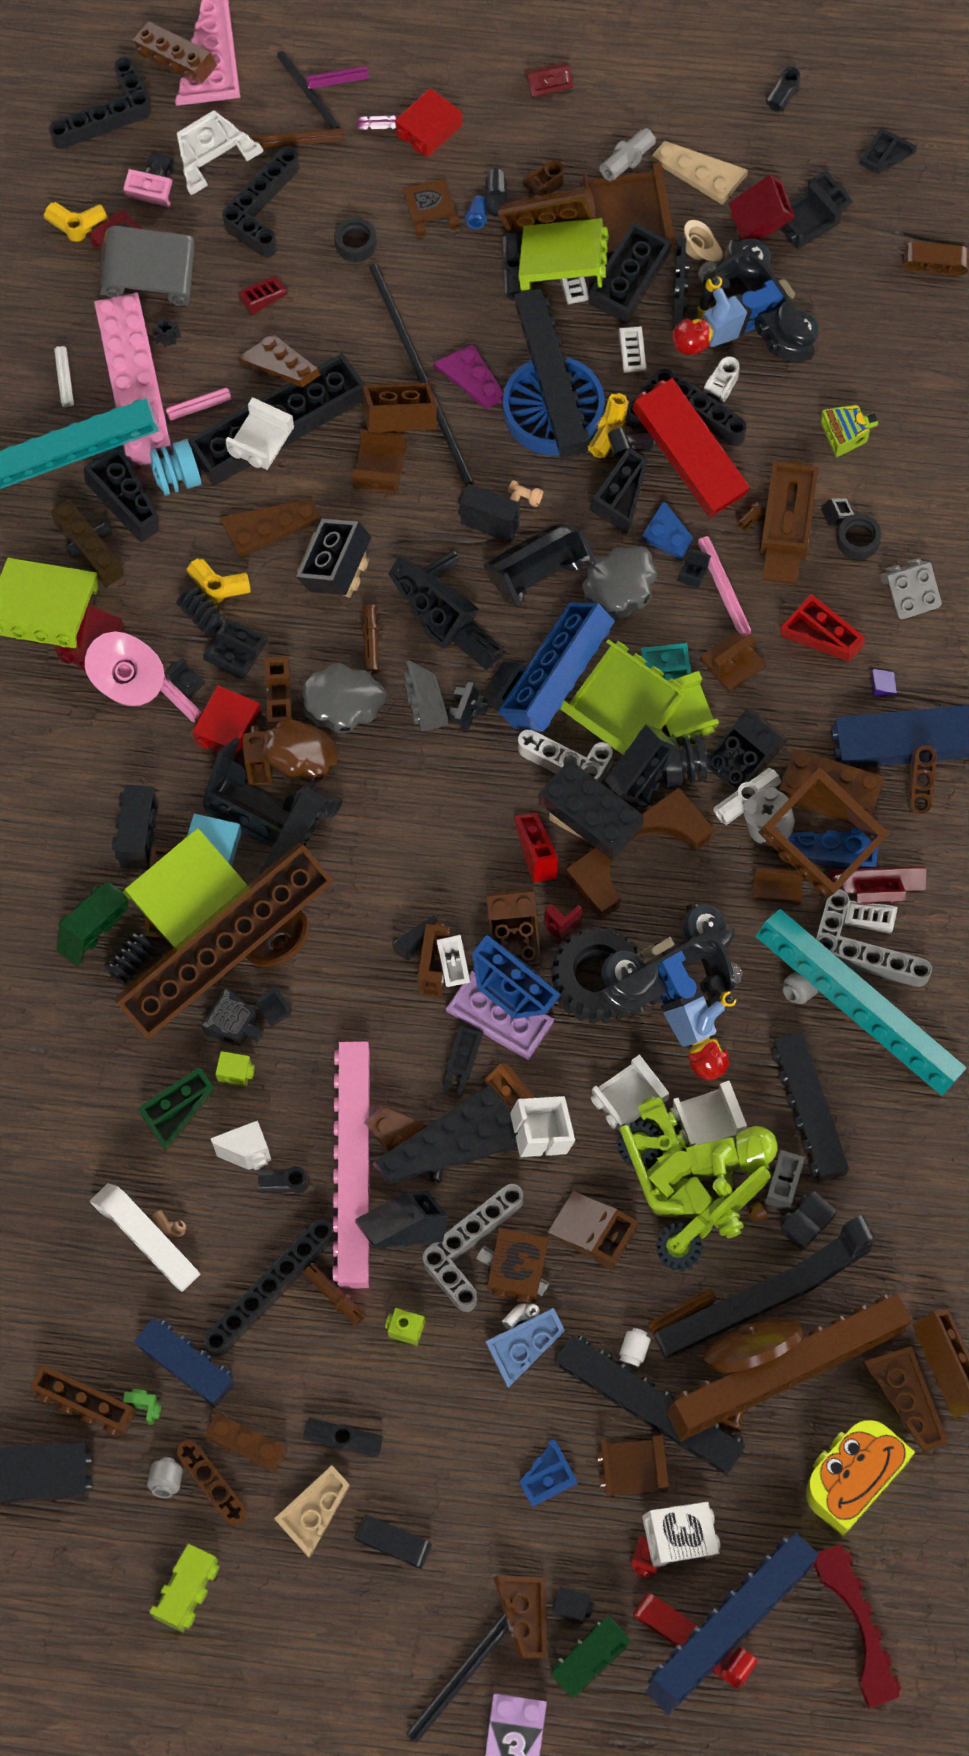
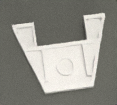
[177,110,263,195]

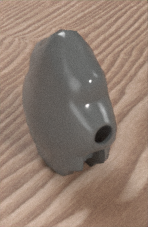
[582,546,657,620]
[303,663,387,734]

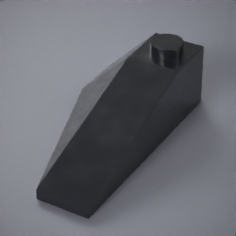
[388,555,479,649]

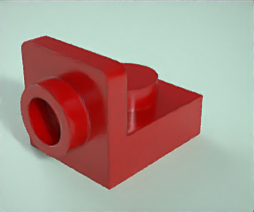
[630,1537,658,1578]

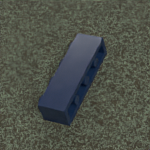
[134,1318,234,1407]

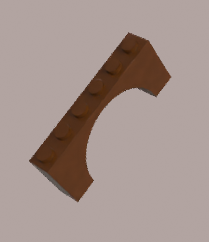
[566,788,715,920]

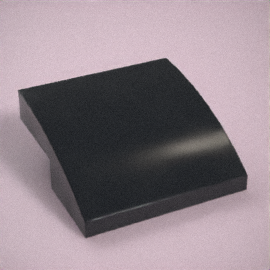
[203,618,267,679]

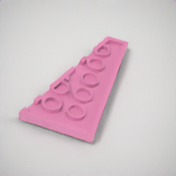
[175,0,240,106]

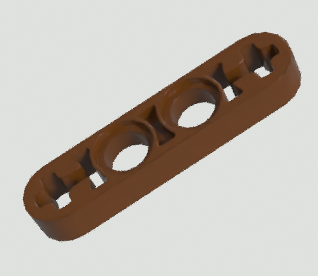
[177,1440,247,1526]

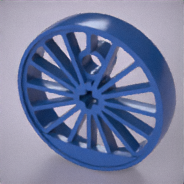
[502,357,605,455]

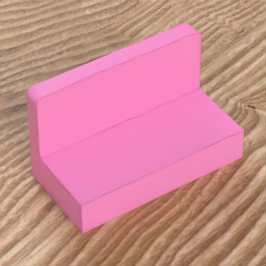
[123,169,172,208]

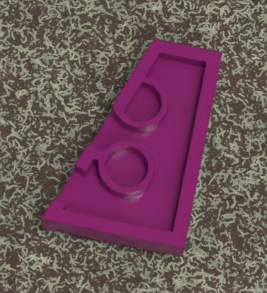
[433,344,504,409]

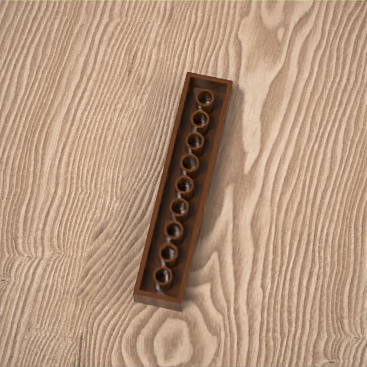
[113,842,334,1040]
[667,1294,913,1441]

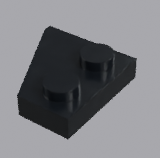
[859,128,917,174]

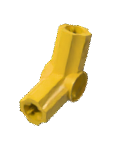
[44,202,108,242]
[588,393,629,458]
[187,558,251,604]

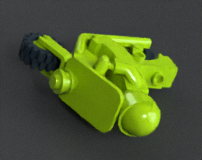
[616,1097,778,1272]

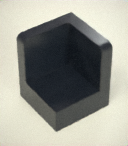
[256,986,291,1027]

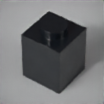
[553,1586,594,1624]

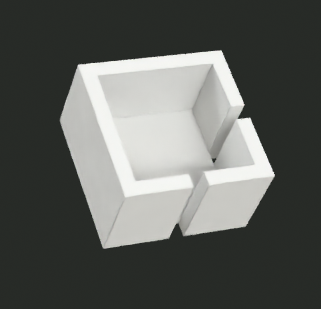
[510,1096,575,1157]

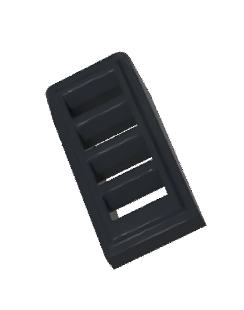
[392,916,438,961]

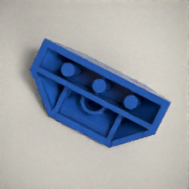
[472,935,561,1019]

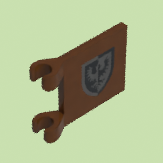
[403,179,459,238]

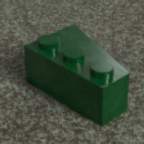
[56,881,129,967]
[138,1067,214,1153]
[551,1616,631,1700]

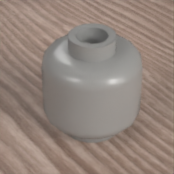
[783,971,819,1004]
[147,1457,183,1498]

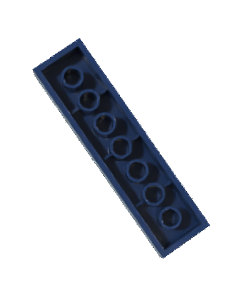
[646,1533,819,1715]

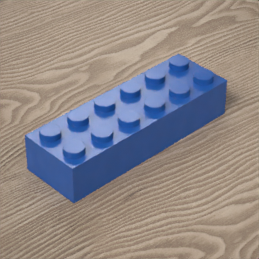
[498,603,615,731]

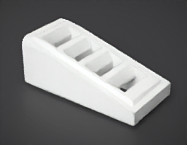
[560,277,589,305]
[618,326,646,373]
[844,901,898,934]

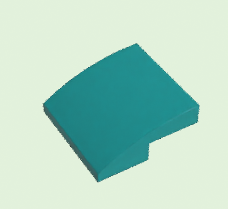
[640,643,691,681]

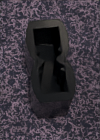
[780,1191,837,1251]

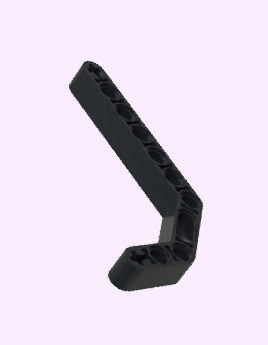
[653,1215,876,1359]

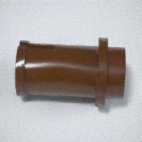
[737,502,765,531]

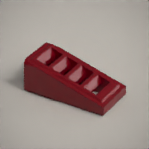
[238,276,288,316]

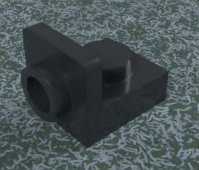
[167,658,205,699]

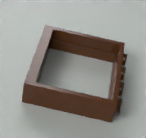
[758,767,890,899]

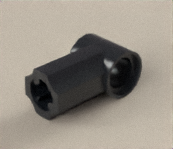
[767,67,800,113]
[145,152,174,177]
[607,428,654,457]
[258,1166,310,1194]

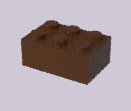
[361,383,437,433]

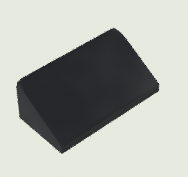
[454,623,506,670]

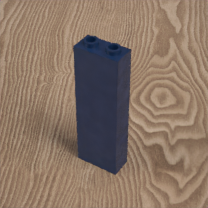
[831,705,969,768]

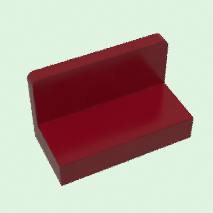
[524,62,574,97]
[544,904,583,943]

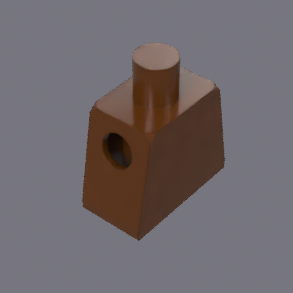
[243,726,273,786]

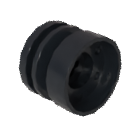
[661,732,708,787]

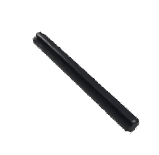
[407,1613,509,1743]

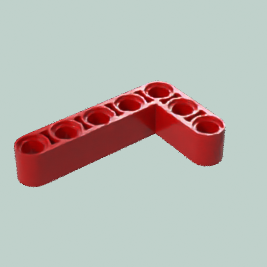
[633,1592,758,1690]

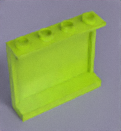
[519,218,608,292]
[0,558,98,648]
[560,639,686,755]
[123,828,247,948]

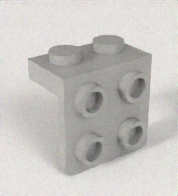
[880,558,942,619]

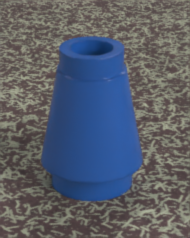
[465,196,487,229]

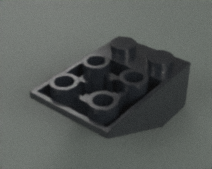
[708,709,789,791]
[355,1191,448,1249]

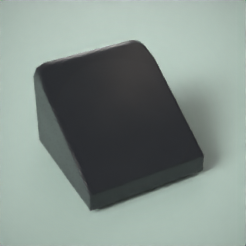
[821,498,854,526]

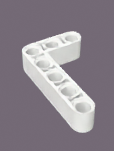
[90,1183,200,1292]

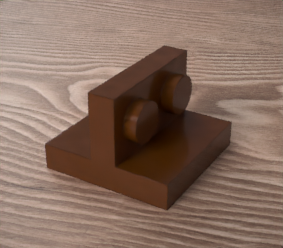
[700,630,766,693]

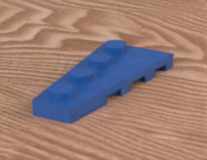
[780,828,878,869]

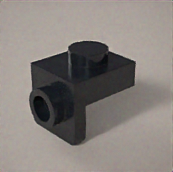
[677,548,711,588]

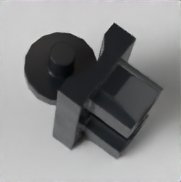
[447,682,488,730]

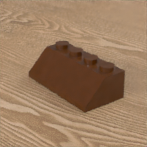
[498,187,595,236]

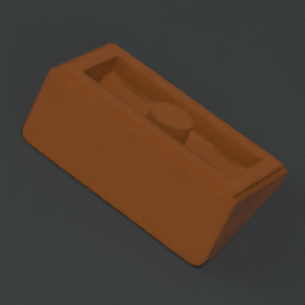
[483,1063,535,1111]

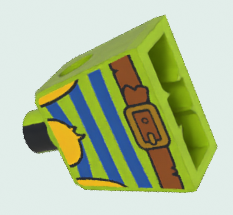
[820,405,878,457]

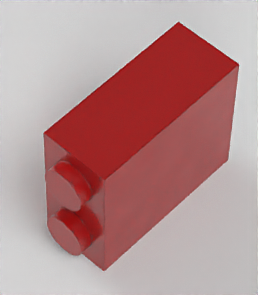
[395,88,463,158]
[192,685,262,759]

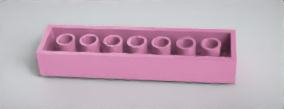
[94,293,173,467]

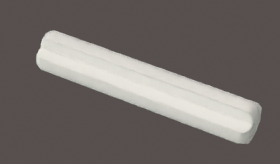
[54,346,74,408]

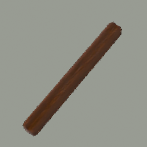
[249,128,345,148]

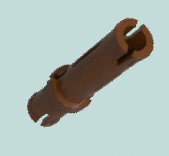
[361,605,380,675]
[303,1262,366,1327]

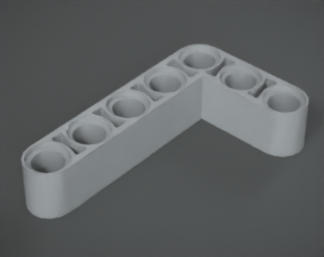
[816,889,932,987]
[423,1184,523,1312]

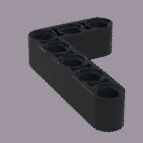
[49,57,151,149]
[222,147,299,257]
[626,368,747,446]
[257,787,343,877]

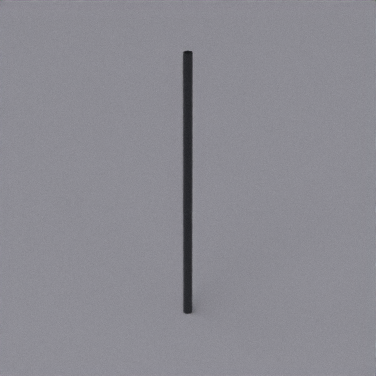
[369,264,474,486]

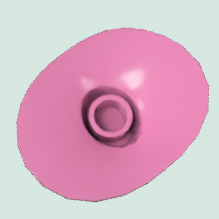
[85,632,165,706]

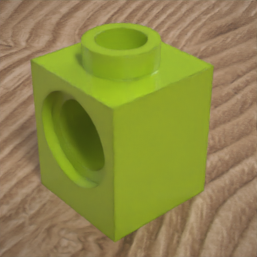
[216,1051,255,1086]

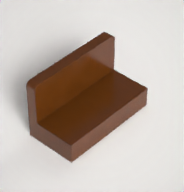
[752,868,803,904]

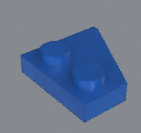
[642,502,693,560]
[519,1439,578,1507]

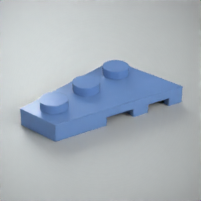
[485,1308,565,1388]

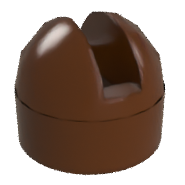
[747,1200,769,1222]

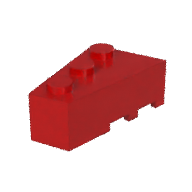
[780,594,865,662]

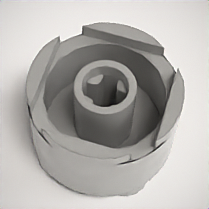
[743,787,795,844]

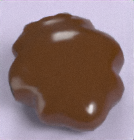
[263,719,339,783]

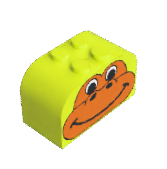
[806,1421,915,1537]

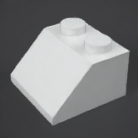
[211,1121,272,1170]

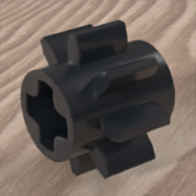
[152,318,181,348]

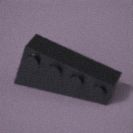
[84,446,159,543]

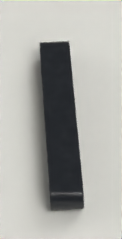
[204,1219,334,1357]

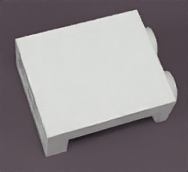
[591,1055,669,1132]

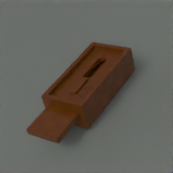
[760,460,819,585]

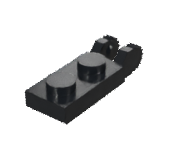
[442,1026,483,1097]

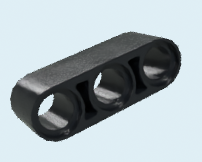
[353,1514,432,1569]

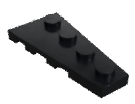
[673,237,689,330]

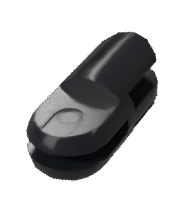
[485,168,507,217]

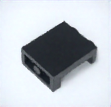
[780,181,842,250]

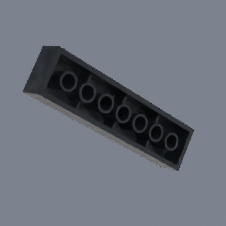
[188,353,365,486]

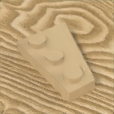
[274,1466,350,1558]

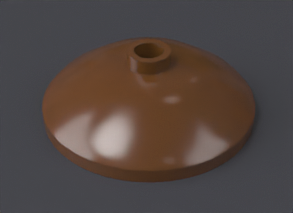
[246,910,309,967]

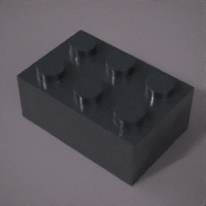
[296,519,372,595]
[112,784,159,870]

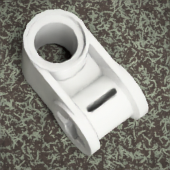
[703,357,739,403]

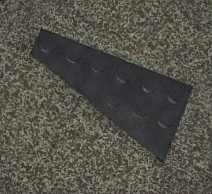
[373,1085,518,1184]

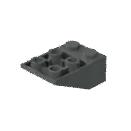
[403,661,448,732]

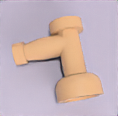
[508,480,543,507]

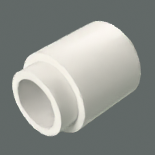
[619,1328,651,1368]

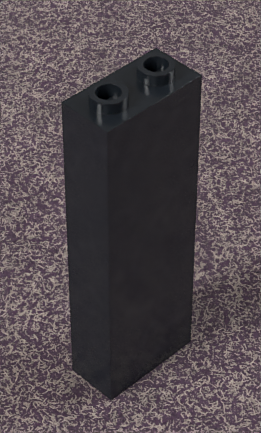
[0,1443,93,1504]

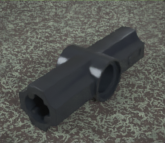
[503,233,522,301]
[303,1417,383,1458]

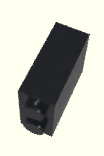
[458,484,520,543]

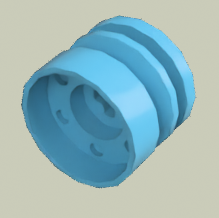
[150,439,201,496]

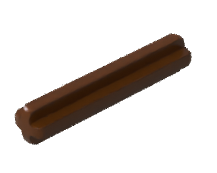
[648,1288,717,1335]

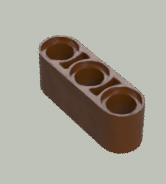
[904,242,969,276]
[907,745,937,814]

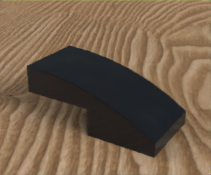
[807,170,853,210]

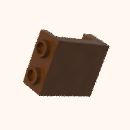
[417,923,451,998]

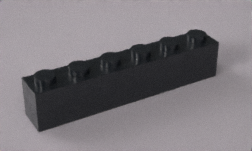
[770,1031,849,1183]

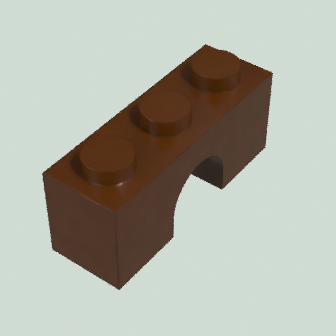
[264,656,293,729]
[204,1413,287,1475]

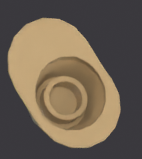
[682,220,723,262]

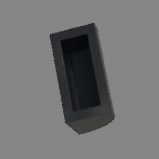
[481,661,526,710]

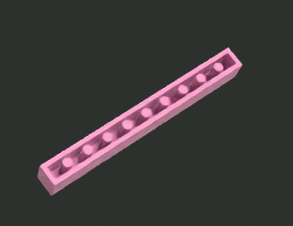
[333,1042,370,1289]

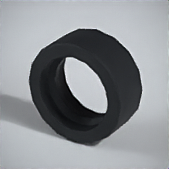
[334,218,377,262]
[836,514,882,560]

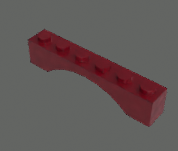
[813,1544,902,1710]

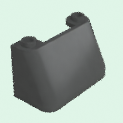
[100,226,194,306]

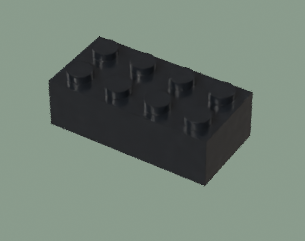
[588,222,672,324]
[539,759,644,861]

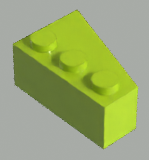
[149,1544,220,1633]

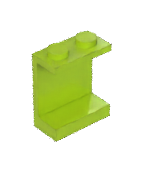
[665,671,719,744]

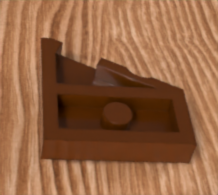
[364,1106,428,1152]

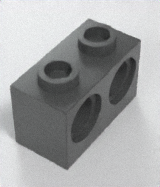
[765,1150,805,1211]

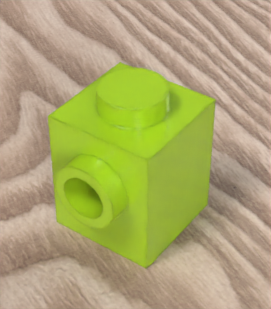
[385,1308,425,1346]

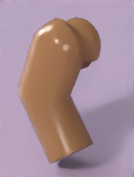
[151,1210,186,1238]

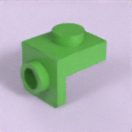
[123,1389,161,1425]

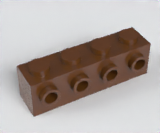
[133,21,217,85]
[912,1309,969,1418]
[30,1365,136,1436]

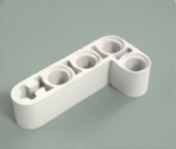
[518,730,613,783]

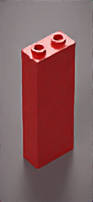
[632,378,750,518]

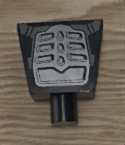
[202,988,265,1046]

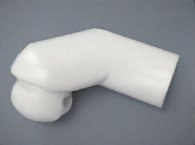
[502,1304,539,1329]

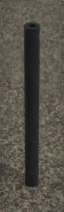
[277,51,341,129]

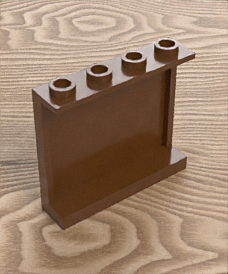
[580,163,675,257]

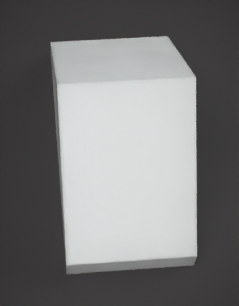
[437,935,470,987]

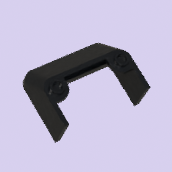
[483,523,597,607]
[203,737,317,847]

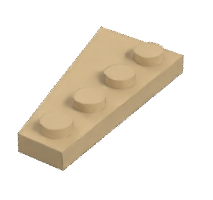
[652,141,748,204]

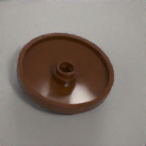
[703,1318,804,1373]

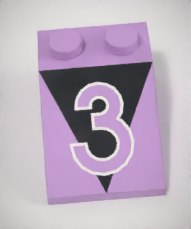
[486,1694,547,1756]

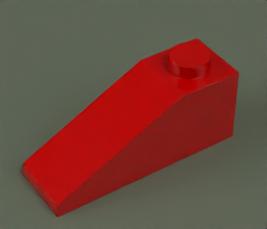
[514,812,558,883]

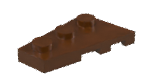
[493,1576,547,1659]

